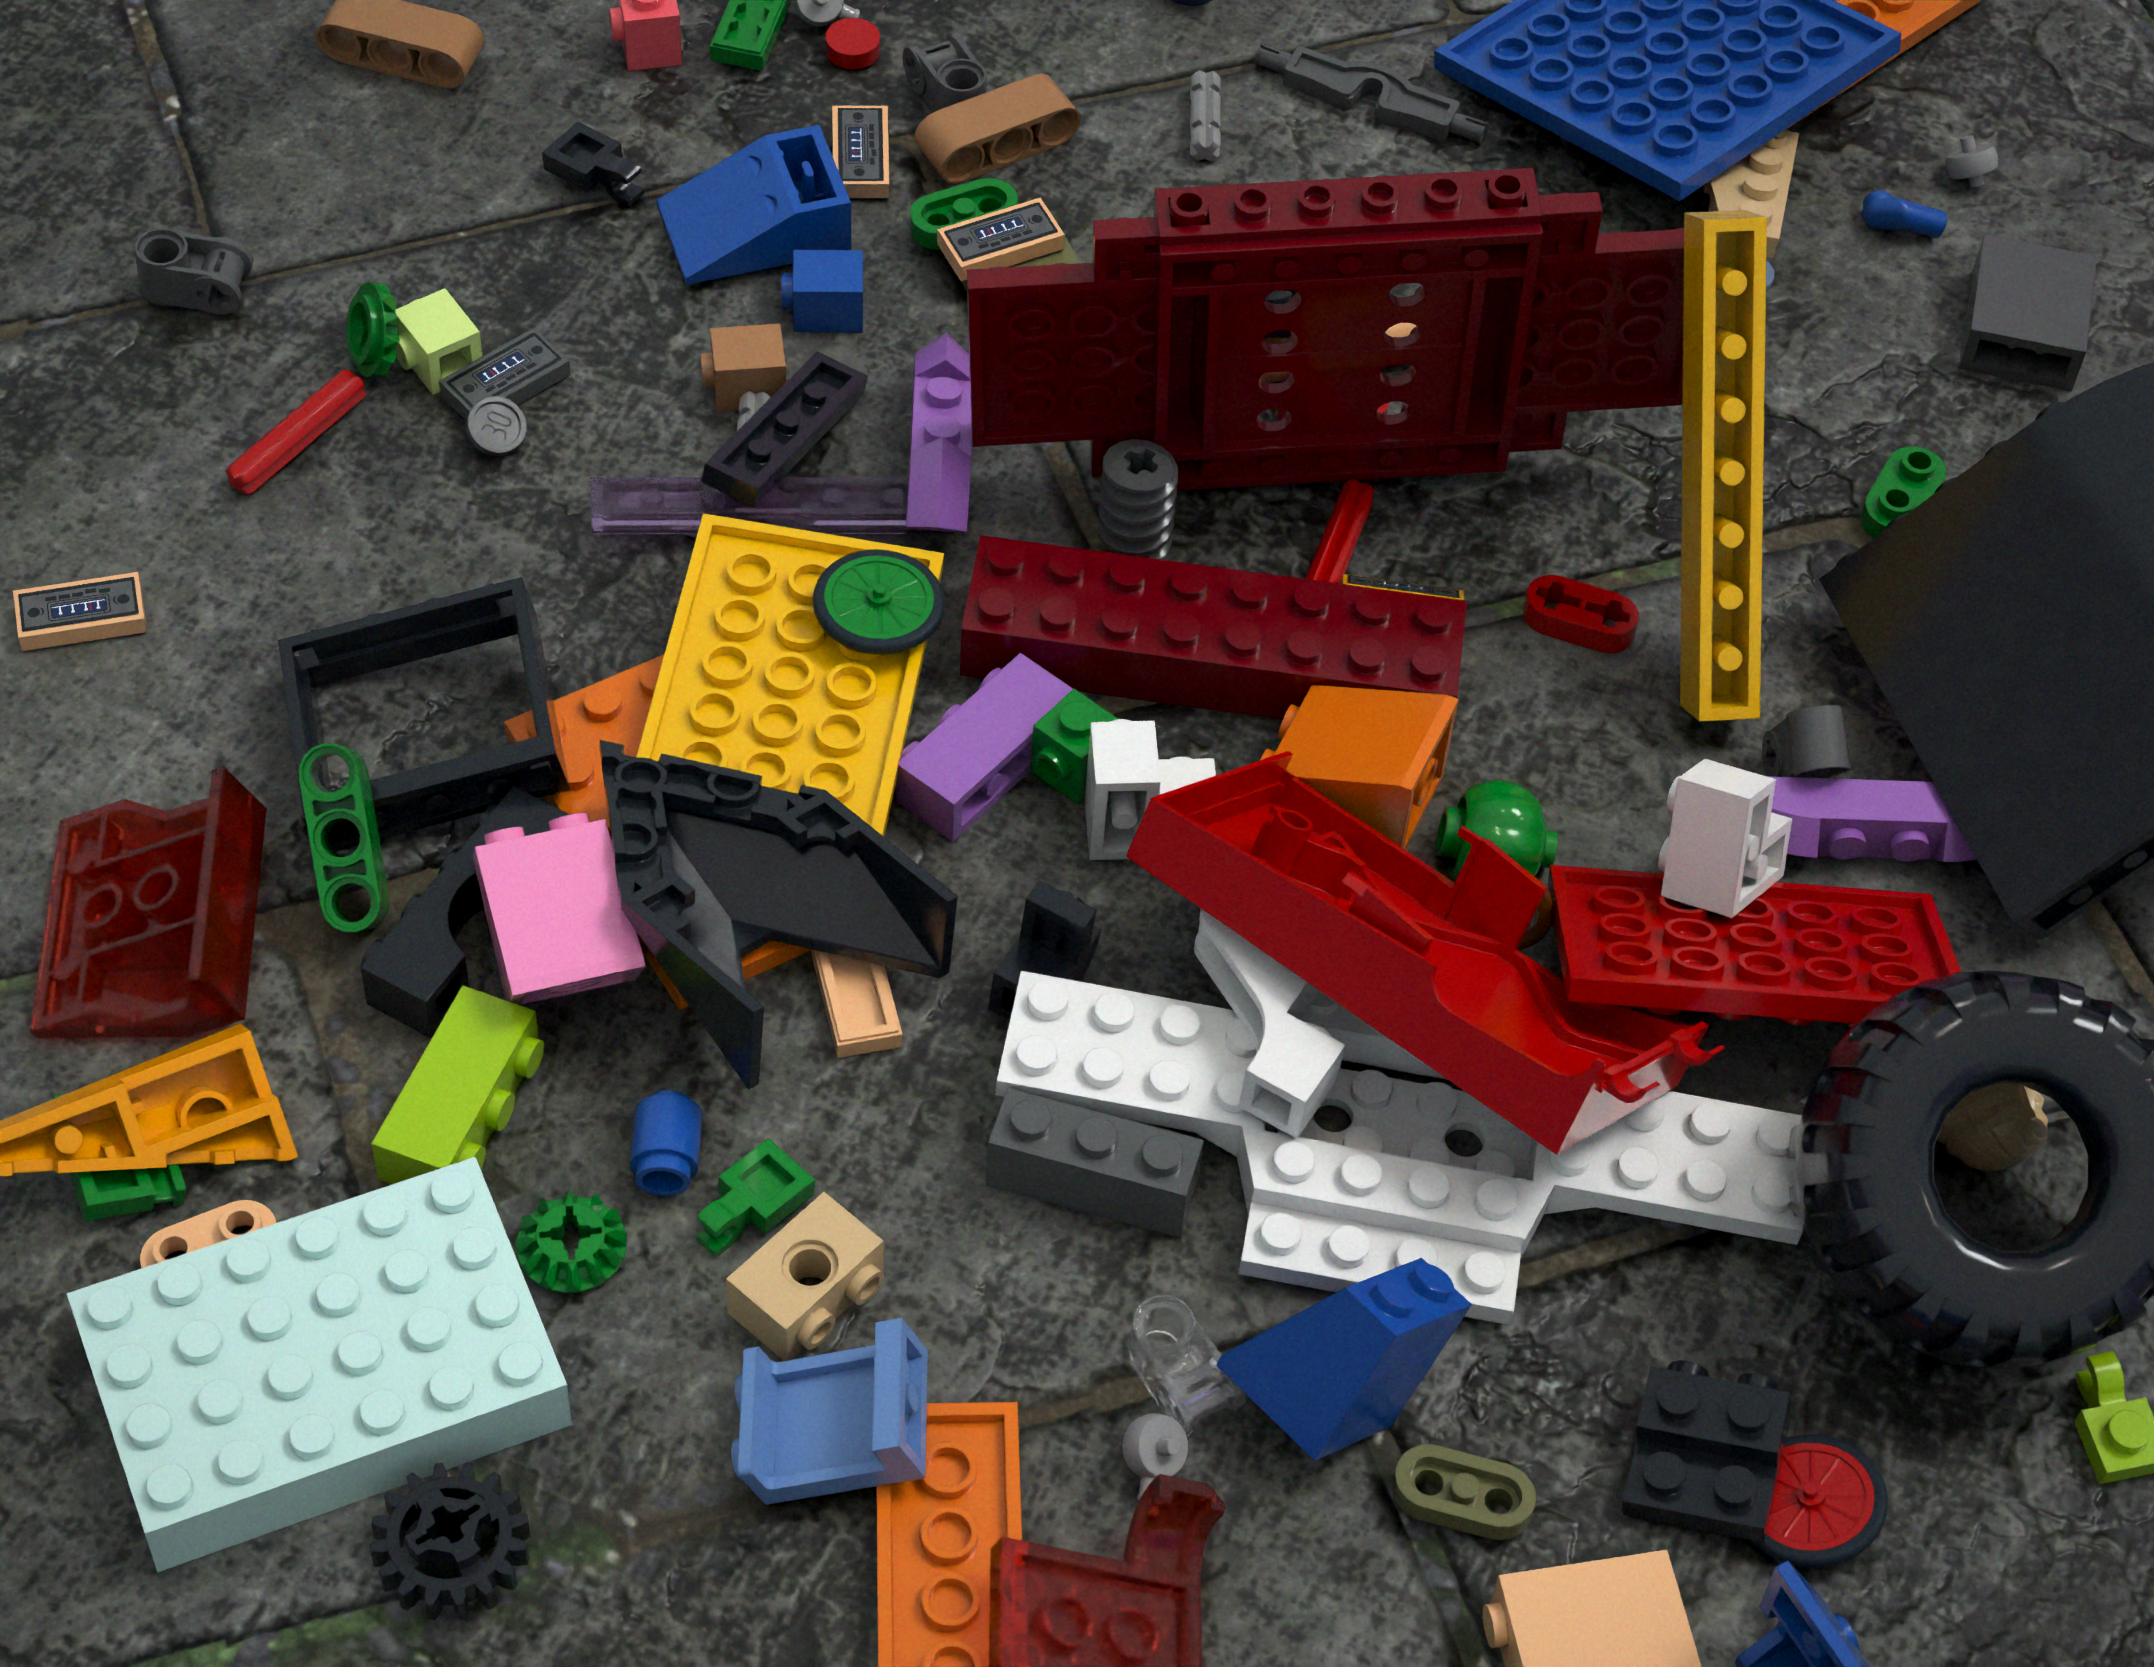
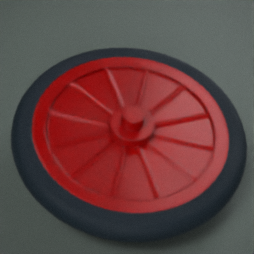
[1751,1434,1888,1568]

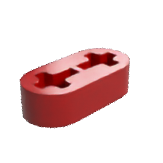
[1523,575,1639,654]

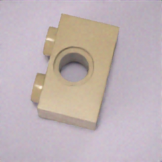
[726,1192,884,1361]

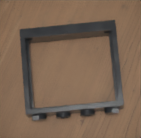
[278,577,571,851]

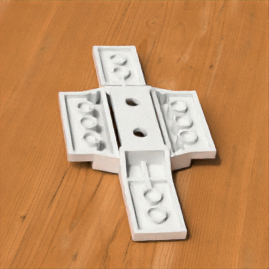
[995,971,1804,1325]

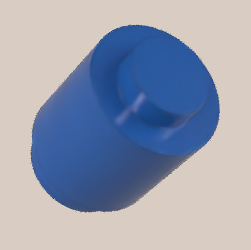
[630,1090,703,1196]

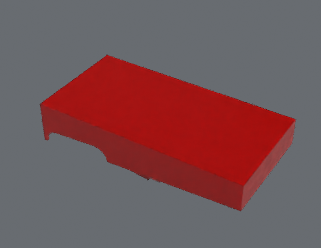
[1126,751,1726,1155]

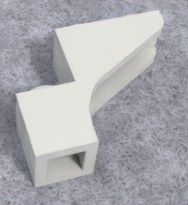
[1194,909,1346,1139]

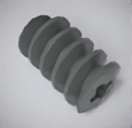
[1098,439,1178,560]

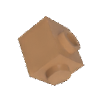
[700,323,786,411]

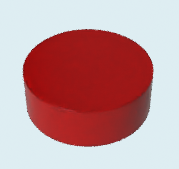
[826,18,880,70]

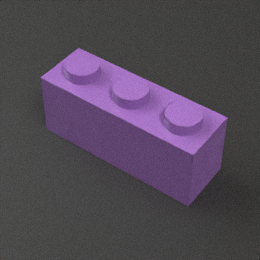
[896,653,1073,842]

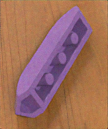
[905,332,972,533]
[1767,776,1977,862]

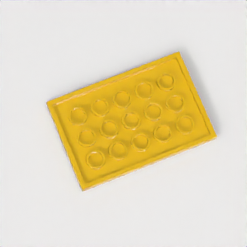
[636,513,944,836]

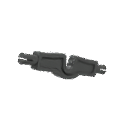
[1254,43,1489,145]

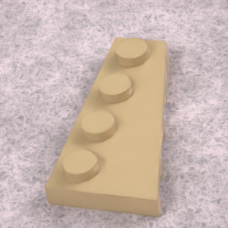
[1702,129,1799,259]

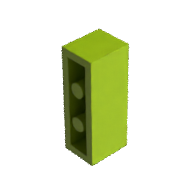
[371,985,544,1184]

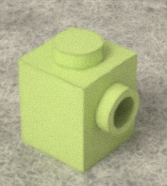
[395,288,482,395]

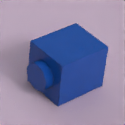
[782,250,863,332]

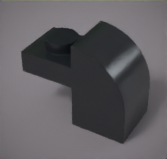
[988,880,1102,1020]

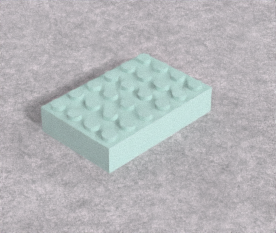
[67,1157,572,1573]

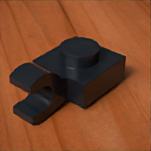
[542,122,644,207]

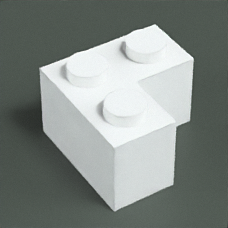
[1085,719,1216,860]
[1658,759,1792,918]

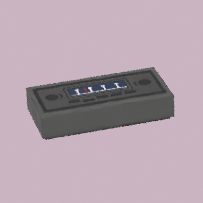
[439,327,571,420]

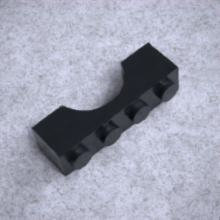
[360,786,570,1039]

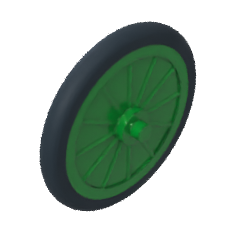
[813,549,945,655]

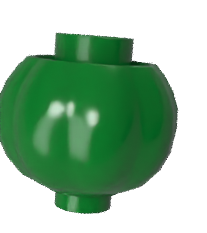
[1436,780,1558,882]

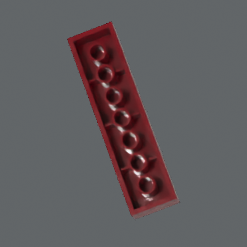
[960,535,1467,719]

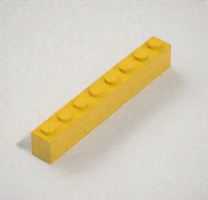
[1680,210,1767,722]

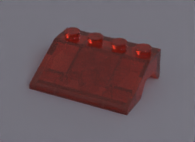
[30,766,267,1039]

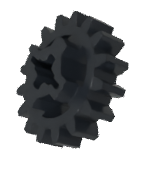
[369,1463,531,1620]

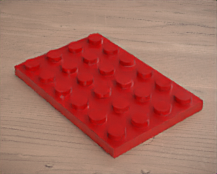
[1547,865,1961,1027]

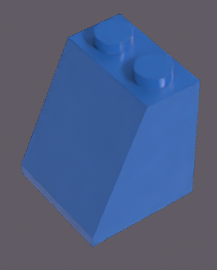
[1216,1258,1472,1461]

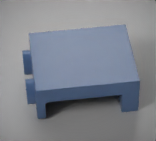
[731,1318,928,1505]

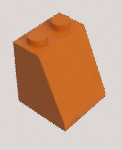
[1260,685,1459,850]

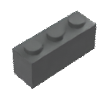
[986,1088,1204,1238]

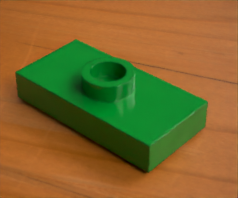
[710,0,792,71]

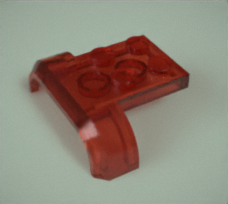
[989,1474,1225,1667]

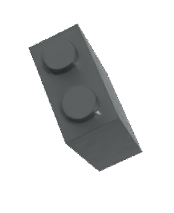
[1958,234,2097,391]

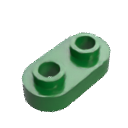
[910,178,1018,250]
[1861,446,1946,538]

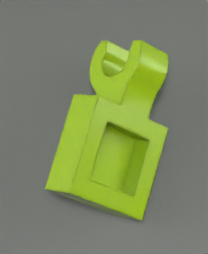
[2074,1351,2154,1485]

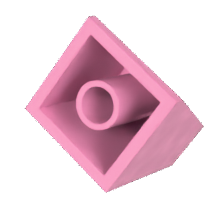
[473,813,645,1005]

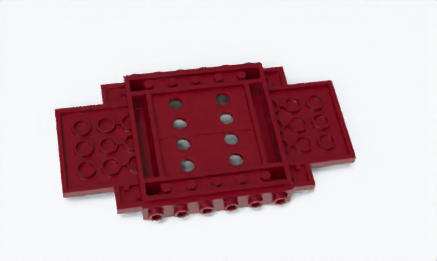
[967,168,1684,491]

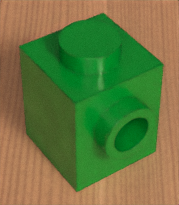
[1030,689,1118,805]

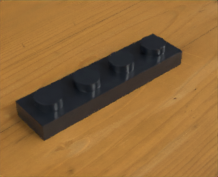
[701,352,868,508]

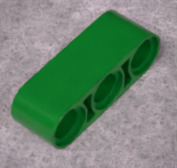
[299,743,389,932]

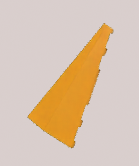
[0,1023,298,1176]

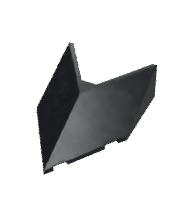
[599,740,958,1090]

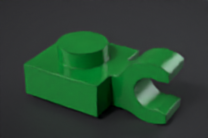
[696,1138,815,1257]

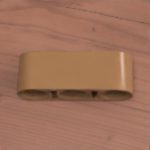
[315,0,485,89]
[914,73,1081,184]

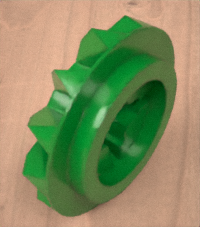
[346,282,400,377]
[515,1189,627,1293]

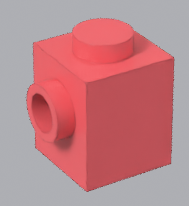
[609,0,682,71]

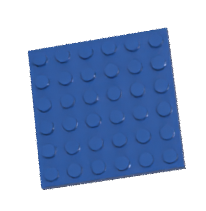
[1434,0,1901,201]

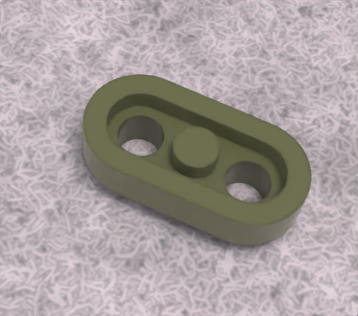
[1392,1444,1536,1540]

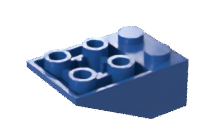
[656,125,851,285]

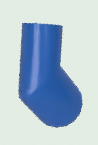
[1861,190,1947,238]

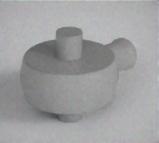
[793,0,860,26]
[1946,135,1998,187]
[1122,1413,1188,1503]

